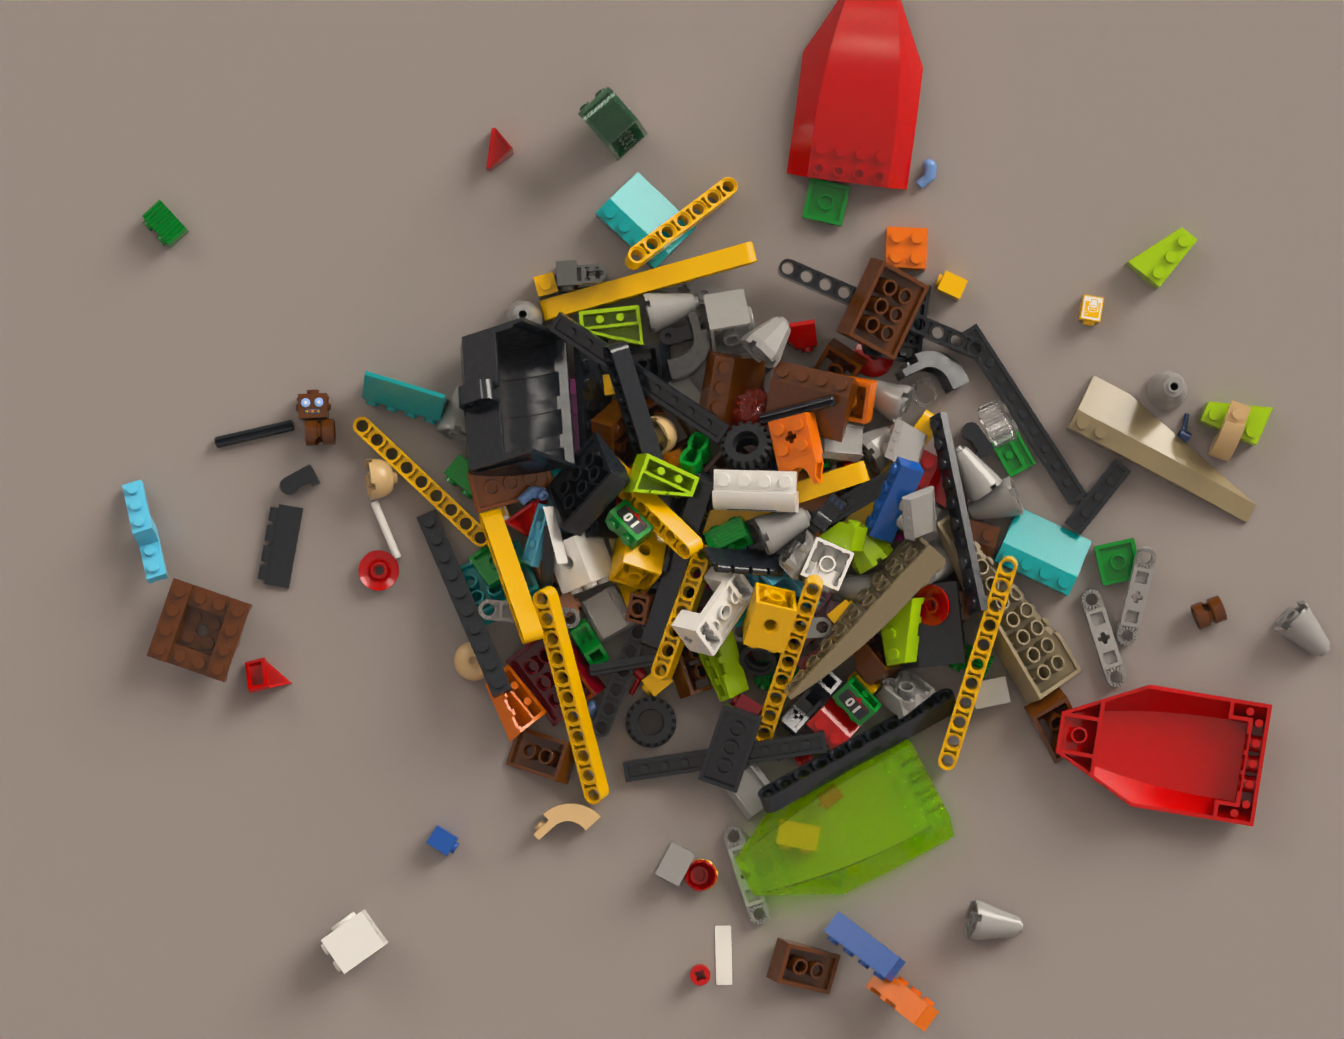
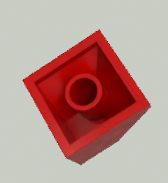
[787,319,817,353]

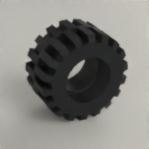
[721,421,775,470]
[625,697,676,748]

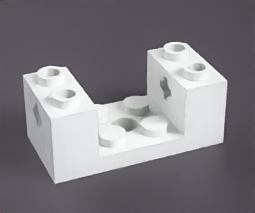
[671,567,753,657]

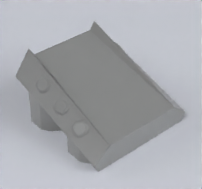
[880,419,928,463]
[820,421,865,462]
[896,486,937,541]
[778,528,814,581]
[581,586,635,643]
[876,669,935,719]
[725,763,771,820]

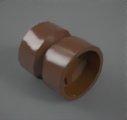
[305,418,336,446]
[1190,595,1227,630]

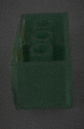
[577,86,648,161]

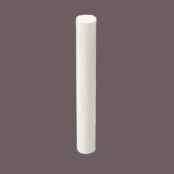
[370,500,402,559]

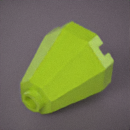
[851,523,893,574]

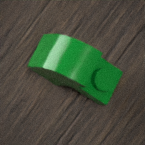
[568,618,610,665]

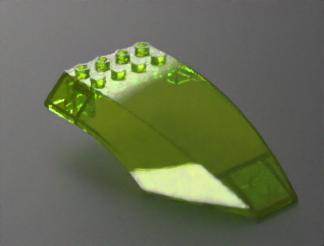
[735,739,954,896]

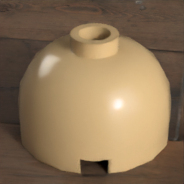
[651,415,678,455]
[365,458,397,500]
[454,641,485,681]

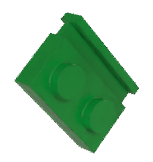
[990,428,1036,477]

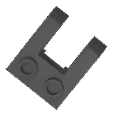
[556,260,607,293]

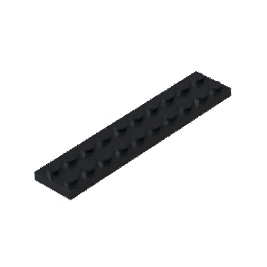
[573,337,619,539]

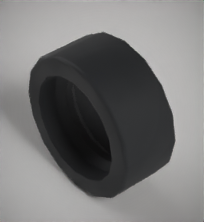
[739,644,780,676]

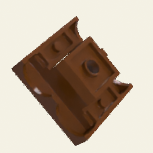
[147,578,253,682]

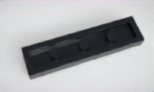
[1064,459,1131,535]

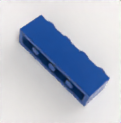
[865,456,924,543]
[824,911,906,982]

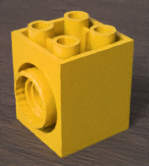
[608,531,667,591]
[742,582,797,653]

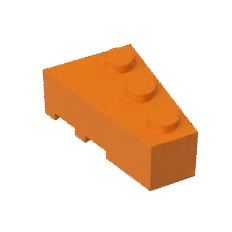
[485,664,547,742]
[865,975,939,1032]

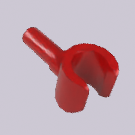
[629,668,646,695]

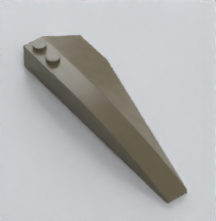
[1066,375,1256,523]
[936,515,1082,704]
[784,536,947,699]

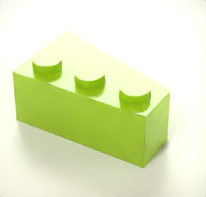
[1125,227,1198,290]
[623,453,699,497]
[881,597,924,666]

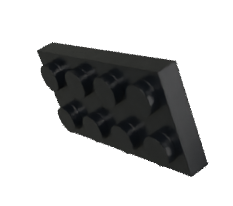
[698,703,763,793]

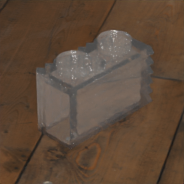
[976,399,1018,448]

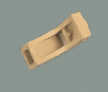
[1207,400,1251,462]
[533,803,601,840]

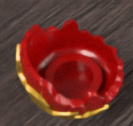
[684,859,718,891]

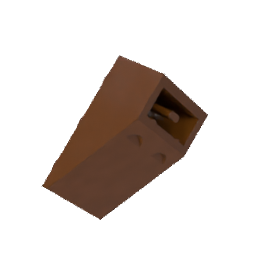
[591,400,635,467]

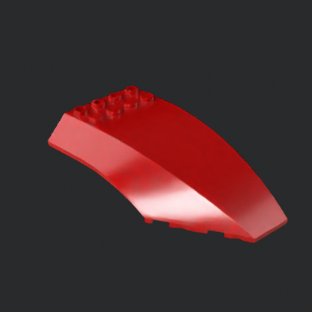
[787,0,923,190]
[1056,684,1272,826]

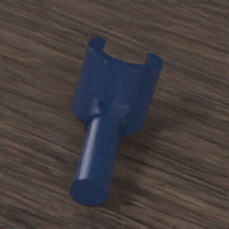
[1177,413,1192,443]

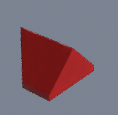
[486,128,514,171]
[505,499,547,537]
[245,657,291,693]

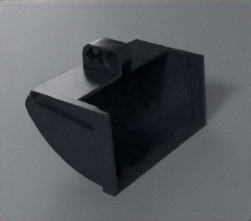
[458,317,576,476]

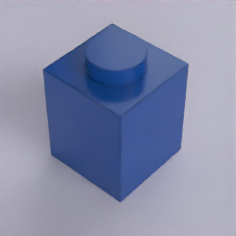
[426,825,459,856]

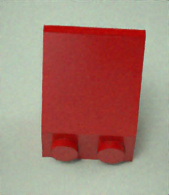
[915,450,966,509]
[805,680,859,749]

